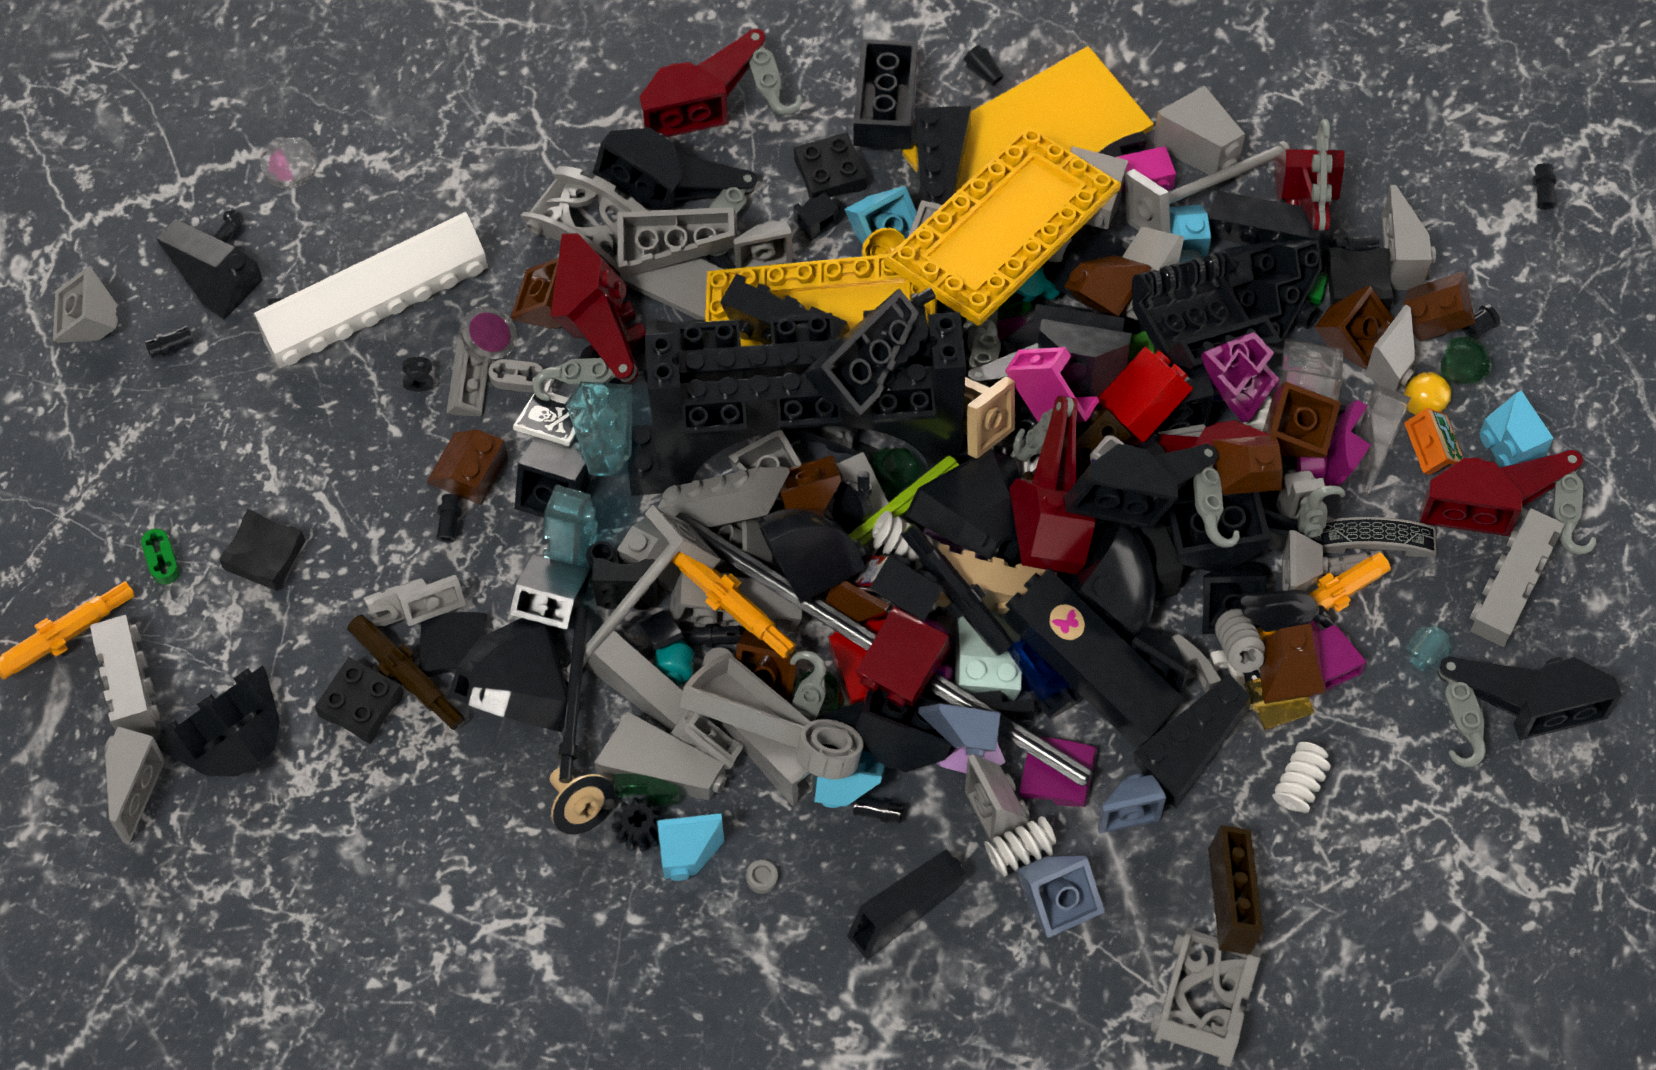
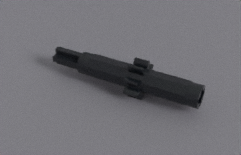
[900,523,1014,656]

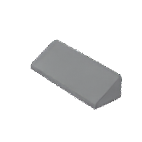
[447,329,491,416]

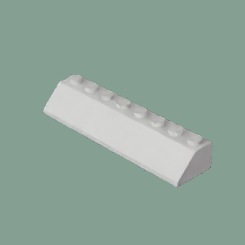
[254,212,488,369]

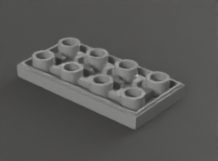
[619,258,722,320]

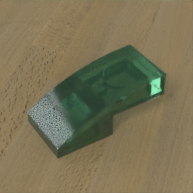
[614,774,680,806]

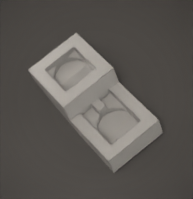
[1172,634,1221,693]

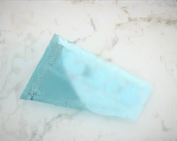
[566,381,632,476]
[543,485,600,567]

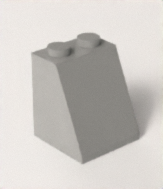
[1153,86,1245,175]
[1070,146,1128,230]

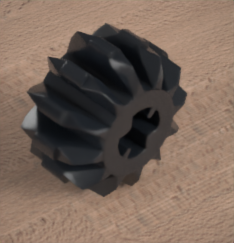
[612,797,665,852]

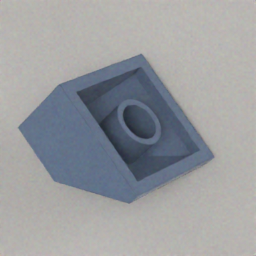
[919,704,1000,757]
[1098,774,1166,834]
[1017,856,1105,938]

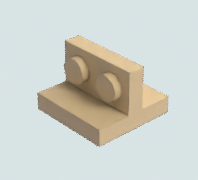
[962,376,1015,459]

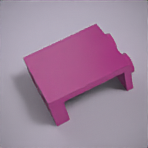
[1005,347,1099,423]

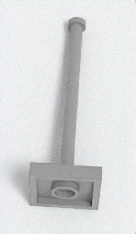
[1125,141,1290,233]
[561,504,721,682]

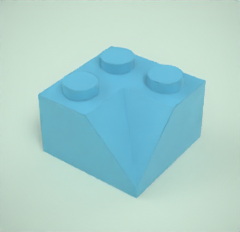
[1480,390,1554,468]

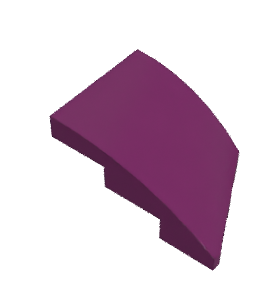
[1201,332,1279,423]
[1324,399,1371,496]

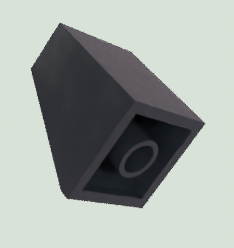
[514,432,601,526]

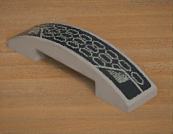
[1321,517,1437,557]

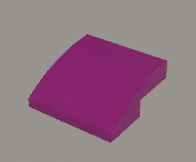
[1019,737,1097,807]

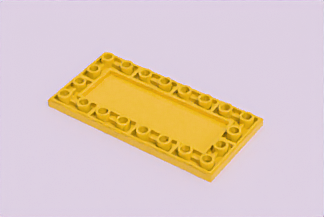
[902,46,1154,192]
[884,126,1121,326]
[705,254,937,346]

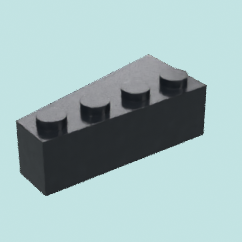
[1134,674,1251,809]

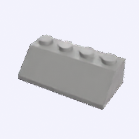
[658,467,790,528]

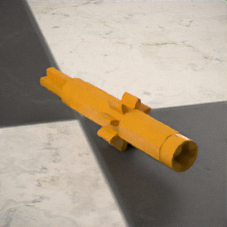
[671,552,796,659]
[1257,552,1391,640]
[0,581,134,680]

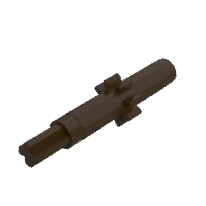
[347,614,465,730]

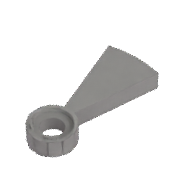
[679,653,863,779]

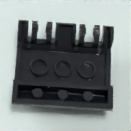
[1132,250,1281,369]

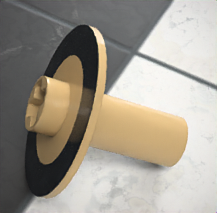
[549,767,615,835]

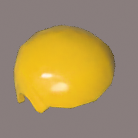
[861,228,905,256]
[1403,372,1452,415]

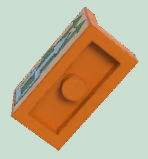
[1404,408,1464,475]

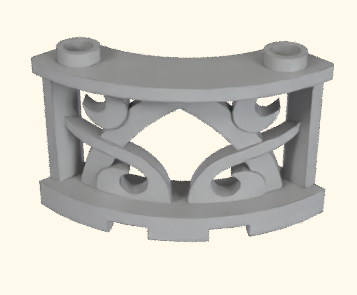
[520,166,647,273]
[1150,927,1261,1067]

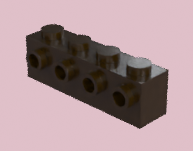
[1021,405,1132,482]
[1208,825,1263,955]

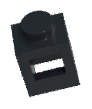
[794,193,840,240]

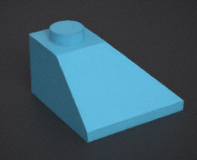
[844,186,917,244]
[1169,205,1211,258]
[814,751,885,808]
[657,813,724,881]

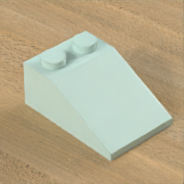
[954,610,1022,701]

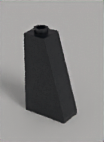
[847,849,967,960]

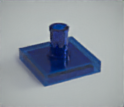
[1007,640,1073,701]

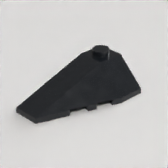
[156,219,263,320]
[803,289,919,416]

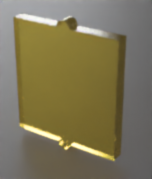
[1244,678,1314,730]

